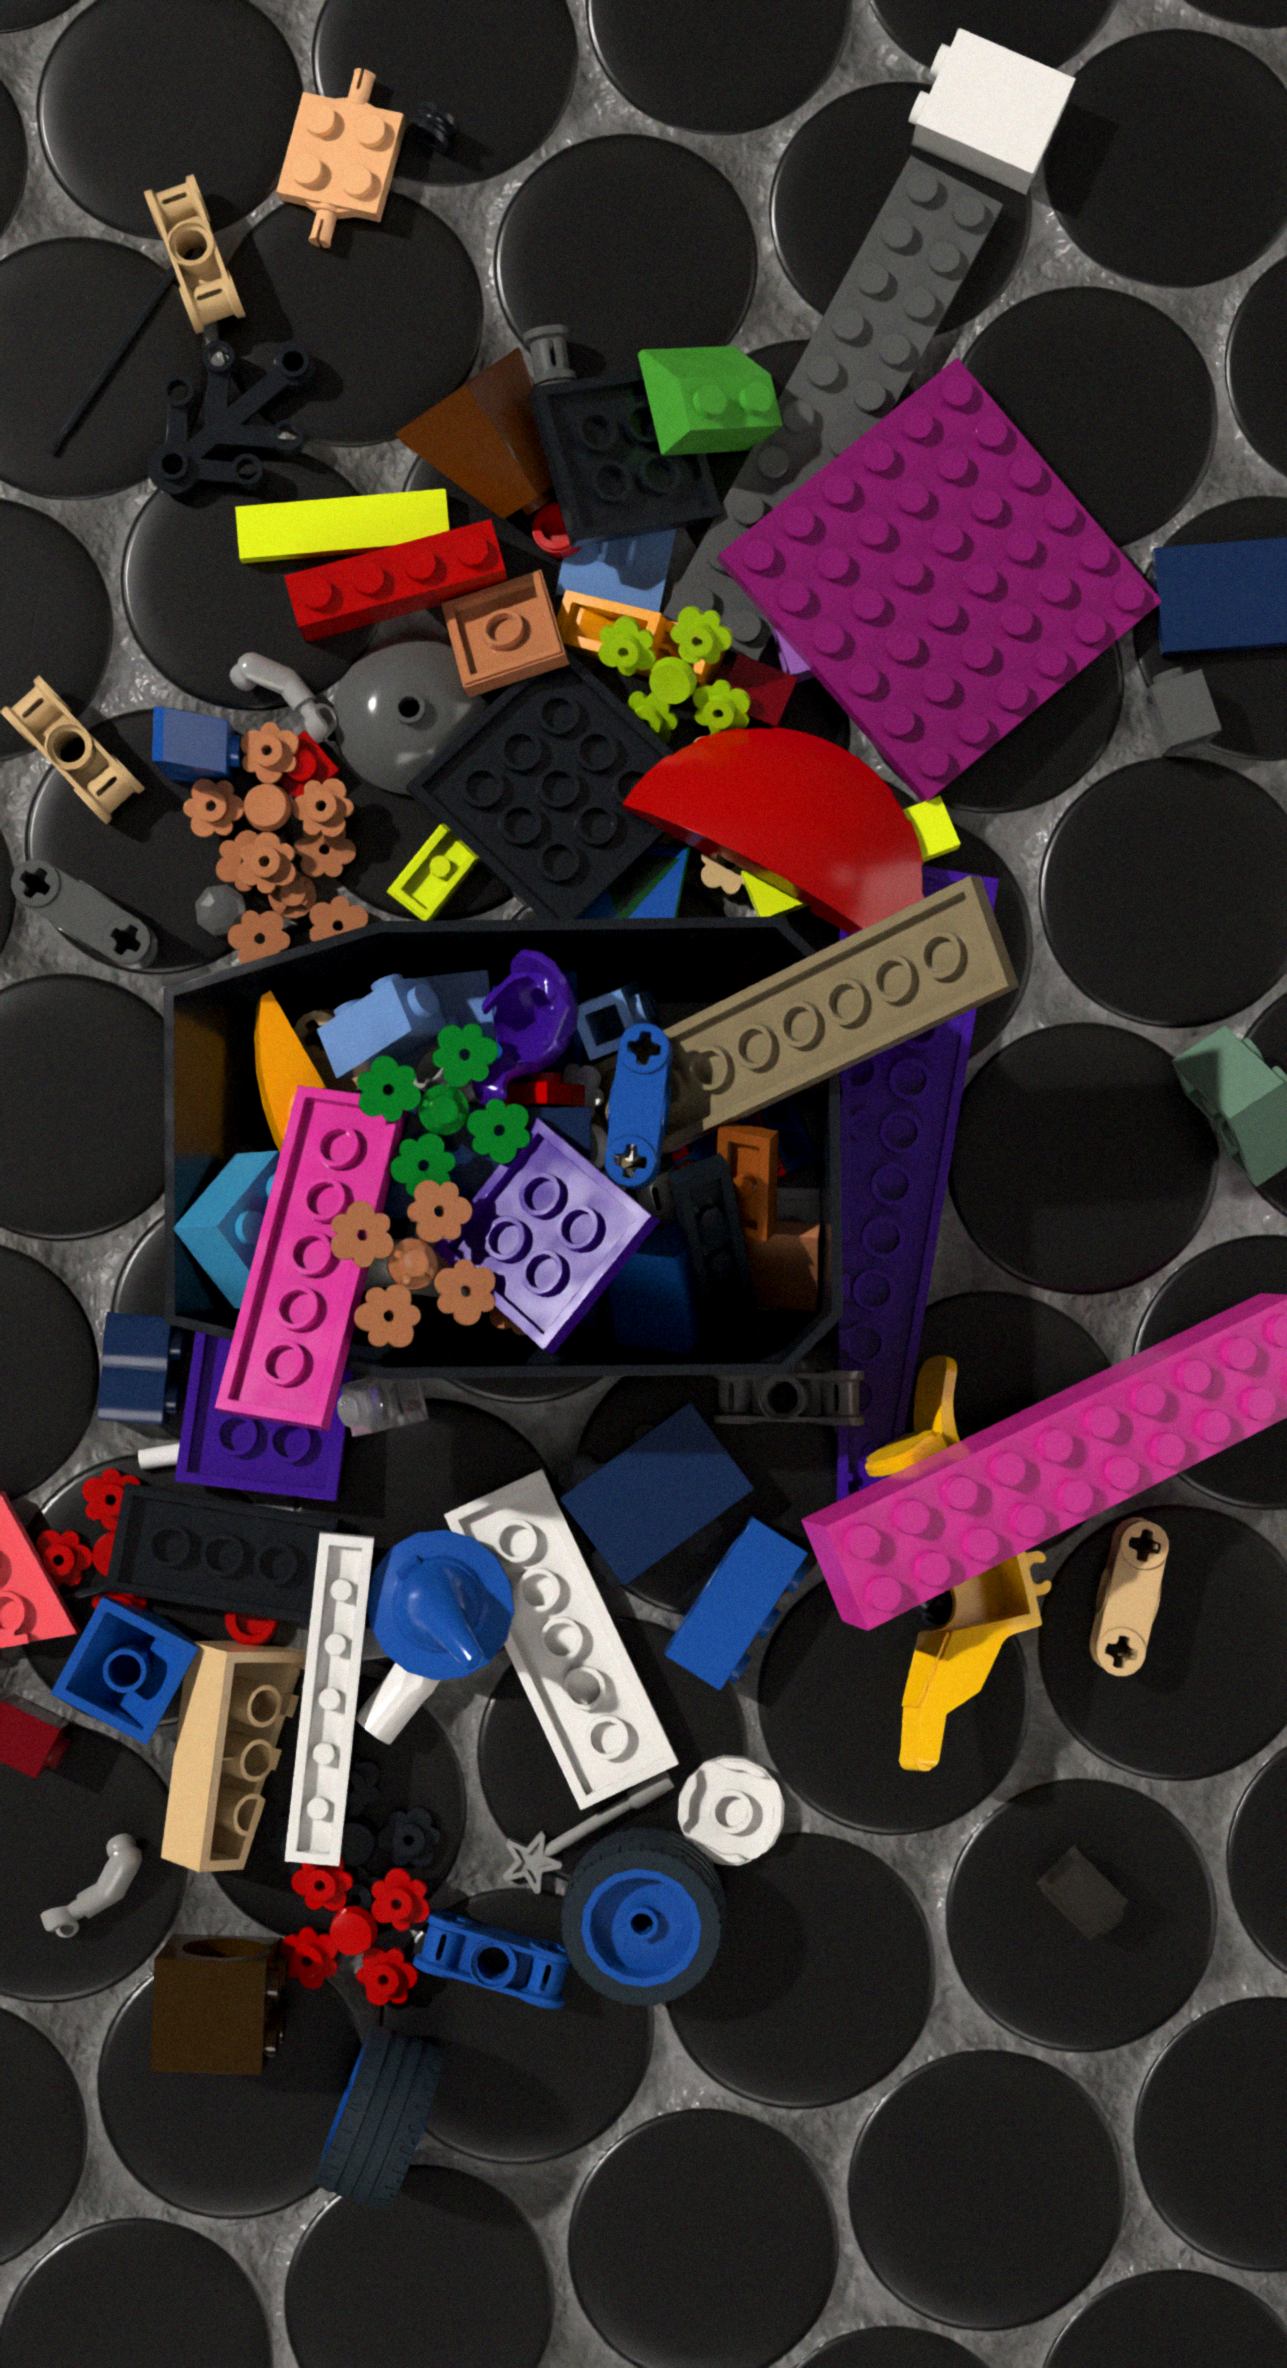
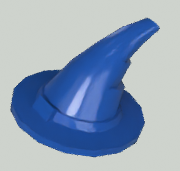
[367,1530,515,1680]

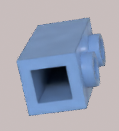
[317,974,447,1079]
[577,980,660,1061]

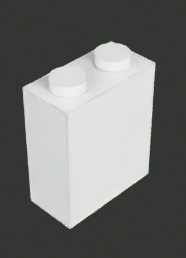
[908,28,1076,195]

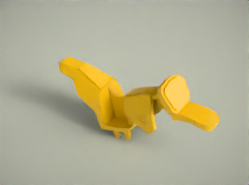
[864,1355,1051,1772]

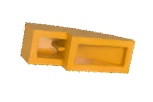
[556,590,726,688]
[254,991,326,1153]

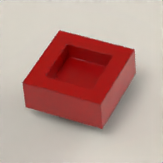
[279,730,341,800]
[507,1072,585,1106]

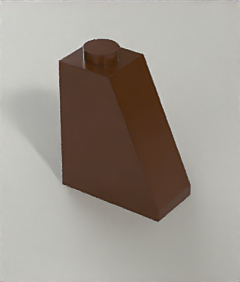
[396,347,553,519]

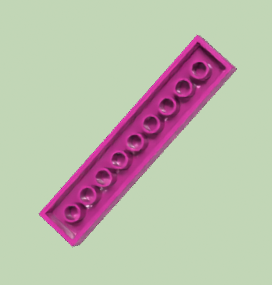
[801,1293,1287,1631]

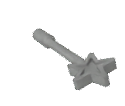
[503,1770,675,1894]

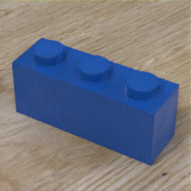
[665,1514,810,1691]

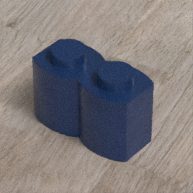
[98,1311,186,1425]

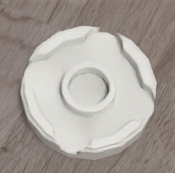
[678,1755,785,1866]

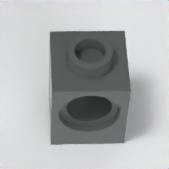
[1141,667,1222,756]

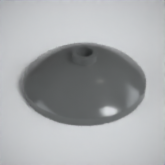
[334,638,491,797]

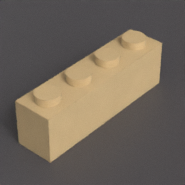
[161,1641,307,1872]

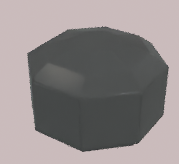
[195,884,248,938]

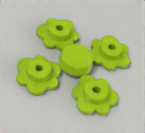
[598,606,751,744]

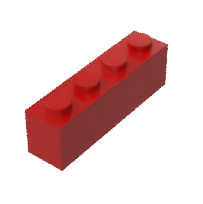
[284,519,507,642]

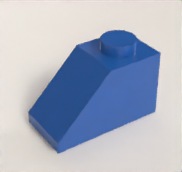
[152,706,243,783]

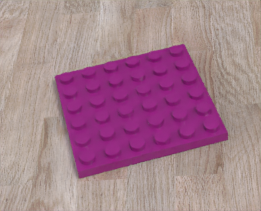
[716,358,1162,802]

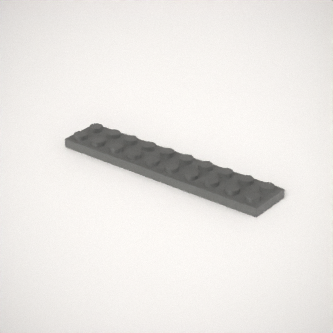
[663,155,1003,661]

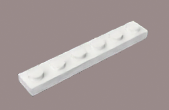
[285,1531,374,1866]

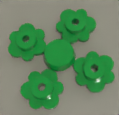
[357,1023,530,1197]

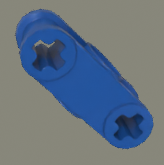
[605,1023,674,1190]
[413,1909,573,2009]

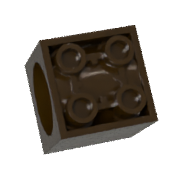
[150,1934,289,2075]

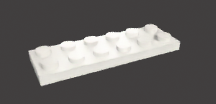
[444,1468,679,1810]

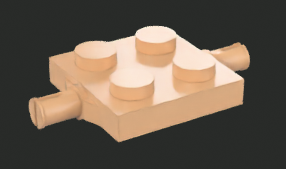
[276,68,407,248]

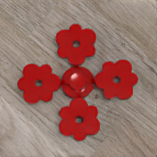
[36,1468,149,1611]
[280,1856,430,2006]

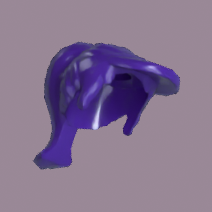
[472,949,579,1106]

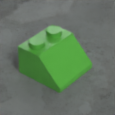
[638,346,783,456]

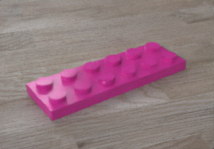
[215,1085,408,1432]

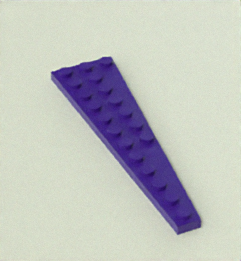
[836,865,999,1502]

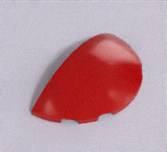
[622,727,925,935]

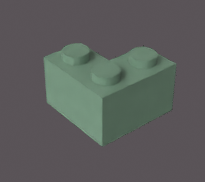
[1172,1025,1287,1187]

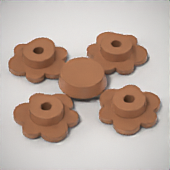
[183,722,354,894]
[216,830,368,964]
[331,1180,495,1348]

